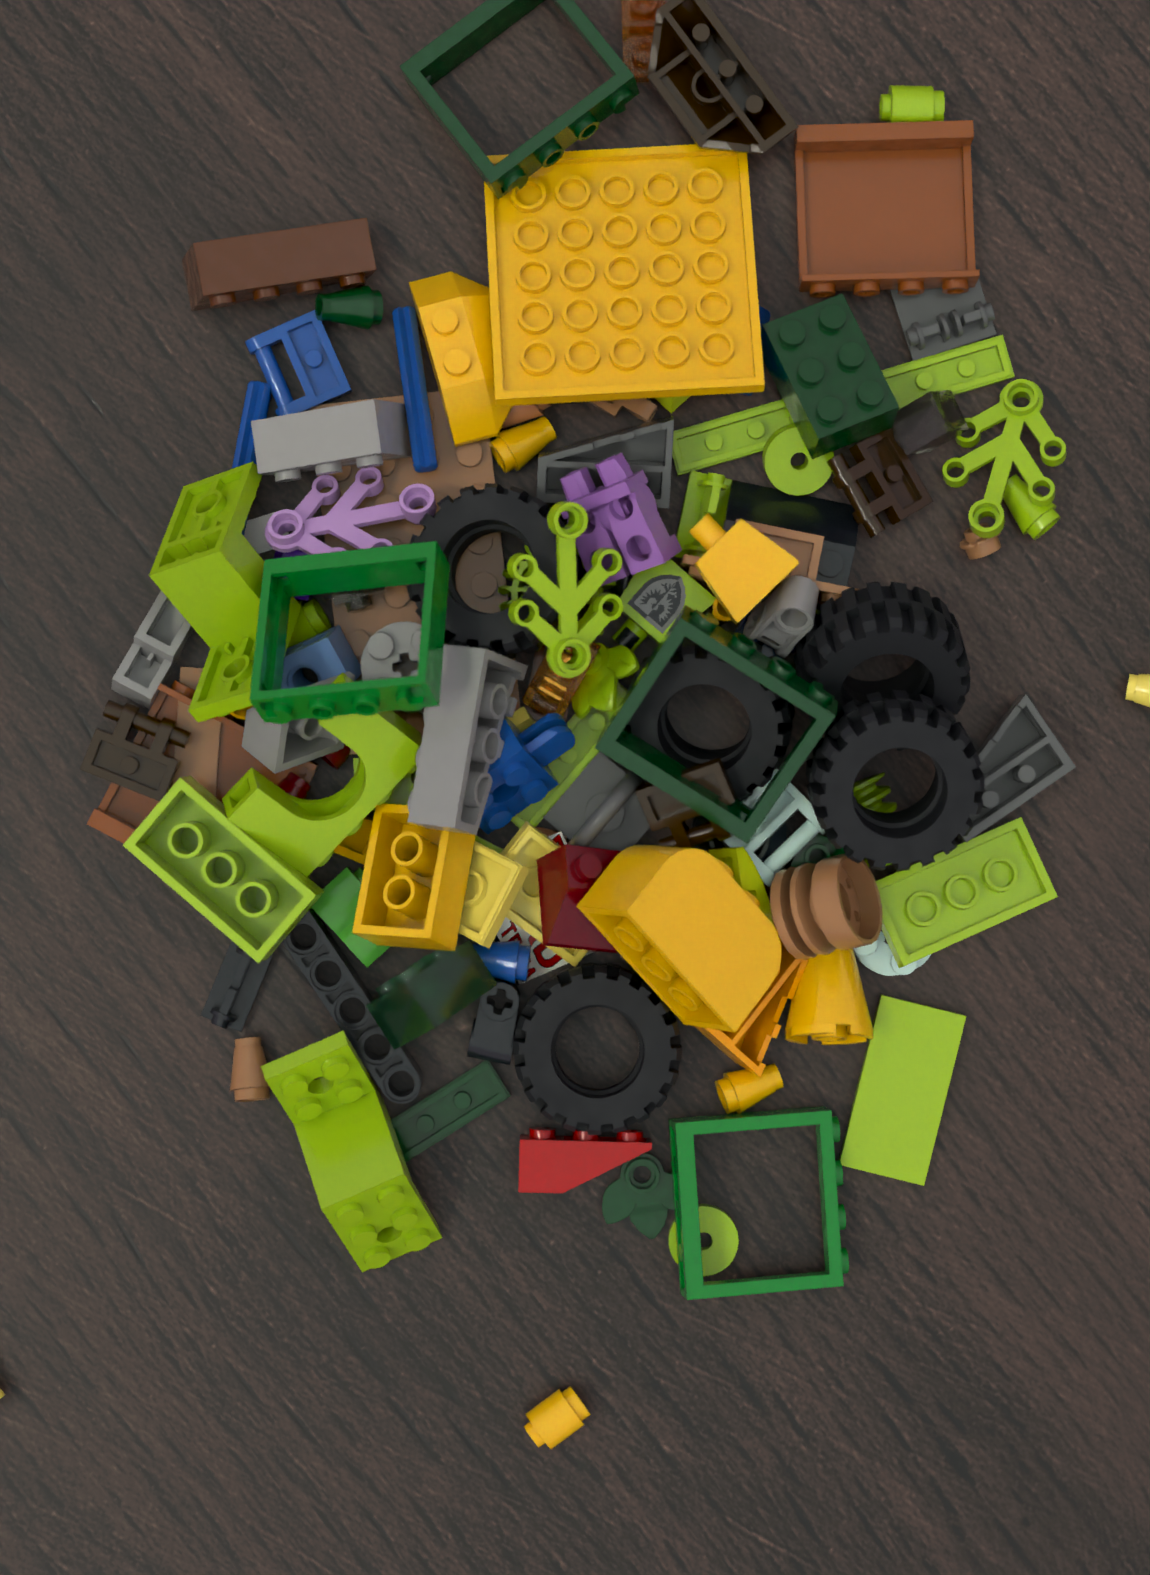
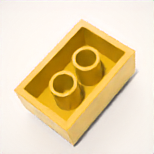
[352,803,476,951]

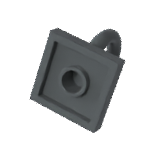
[543,751,650,851]

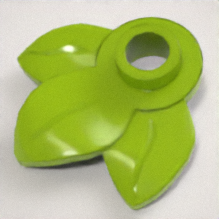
[572,643,640,719]

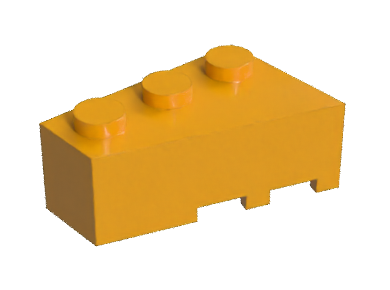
[694,940,809,1077]

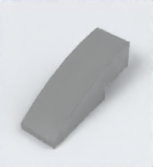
[111,591,194,710]

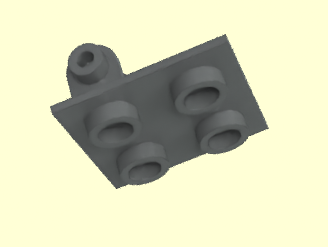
[890,279,997,361]

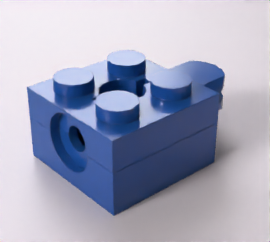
[479,713,575,834]

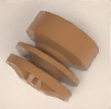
[770,853,882,960]

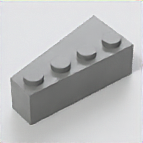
[408,644,528,835]

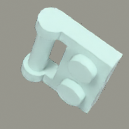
[723,768,825,887]

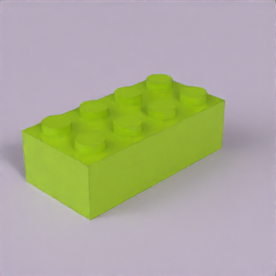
[123,776,325,963]

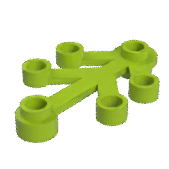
[942,379,1067,538]
[507,501,623,678]

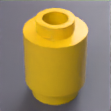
[523,1386,591,1450]

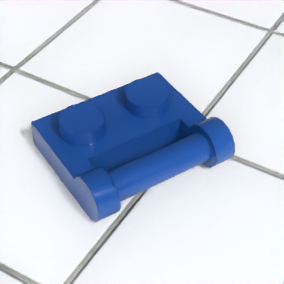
[245,310,352,416]

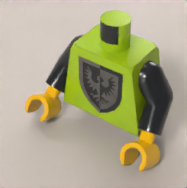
[611,559,731,652]

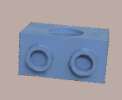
[281,625,361,689]

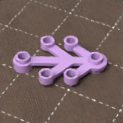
[265,467,437,555]

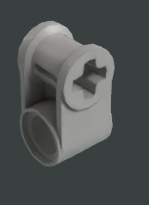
[743,576,819,658]

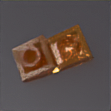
[621,0,666,82]

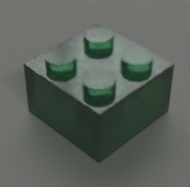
[365,940,498,1050]

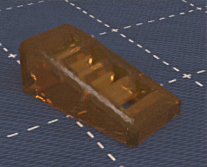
[522,642,601,717]

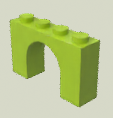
[222,672,422,877]

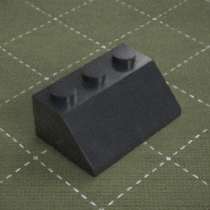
[722,480,858,586]

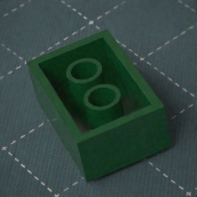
[761,293,899,459]

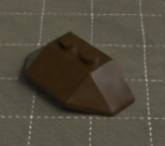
[647,0,799,155]

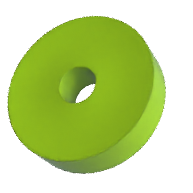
[762,423,834,496]
[668,1204,739,1276]

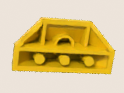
[409,271,513,447]

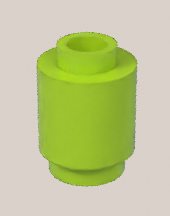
[879,85,945,123]

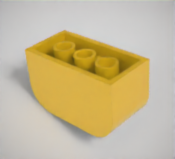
[577,845,782,1032]

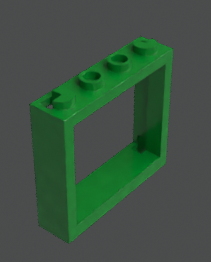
[249,541,450,724]
[668,1106,849,1300]

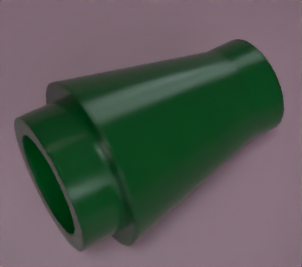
[315,285,383,330]

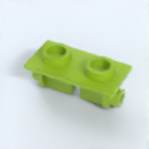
[673,470,732,558]

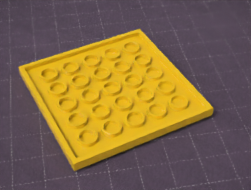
[484,144,765,407]

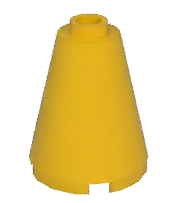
[785,949,873,1045]

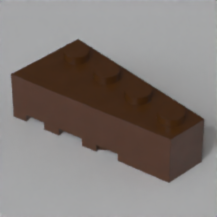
[182,218,377,311]

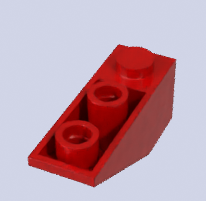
[518,1127,652,1193]

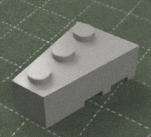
[251,399,412,482]

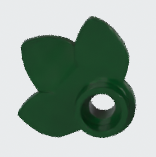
[602,1153,674,1239]

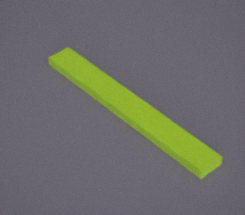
[672,335,1015,476]

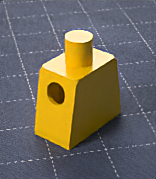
[689,513,800,624]

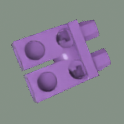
[560,452,682,587]

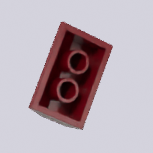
[537,844,621,953]

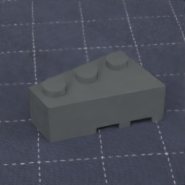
[536,415,674,509]
[957,694,1076,843]

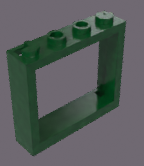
[399,0,640,200]
[595,605,838,844]

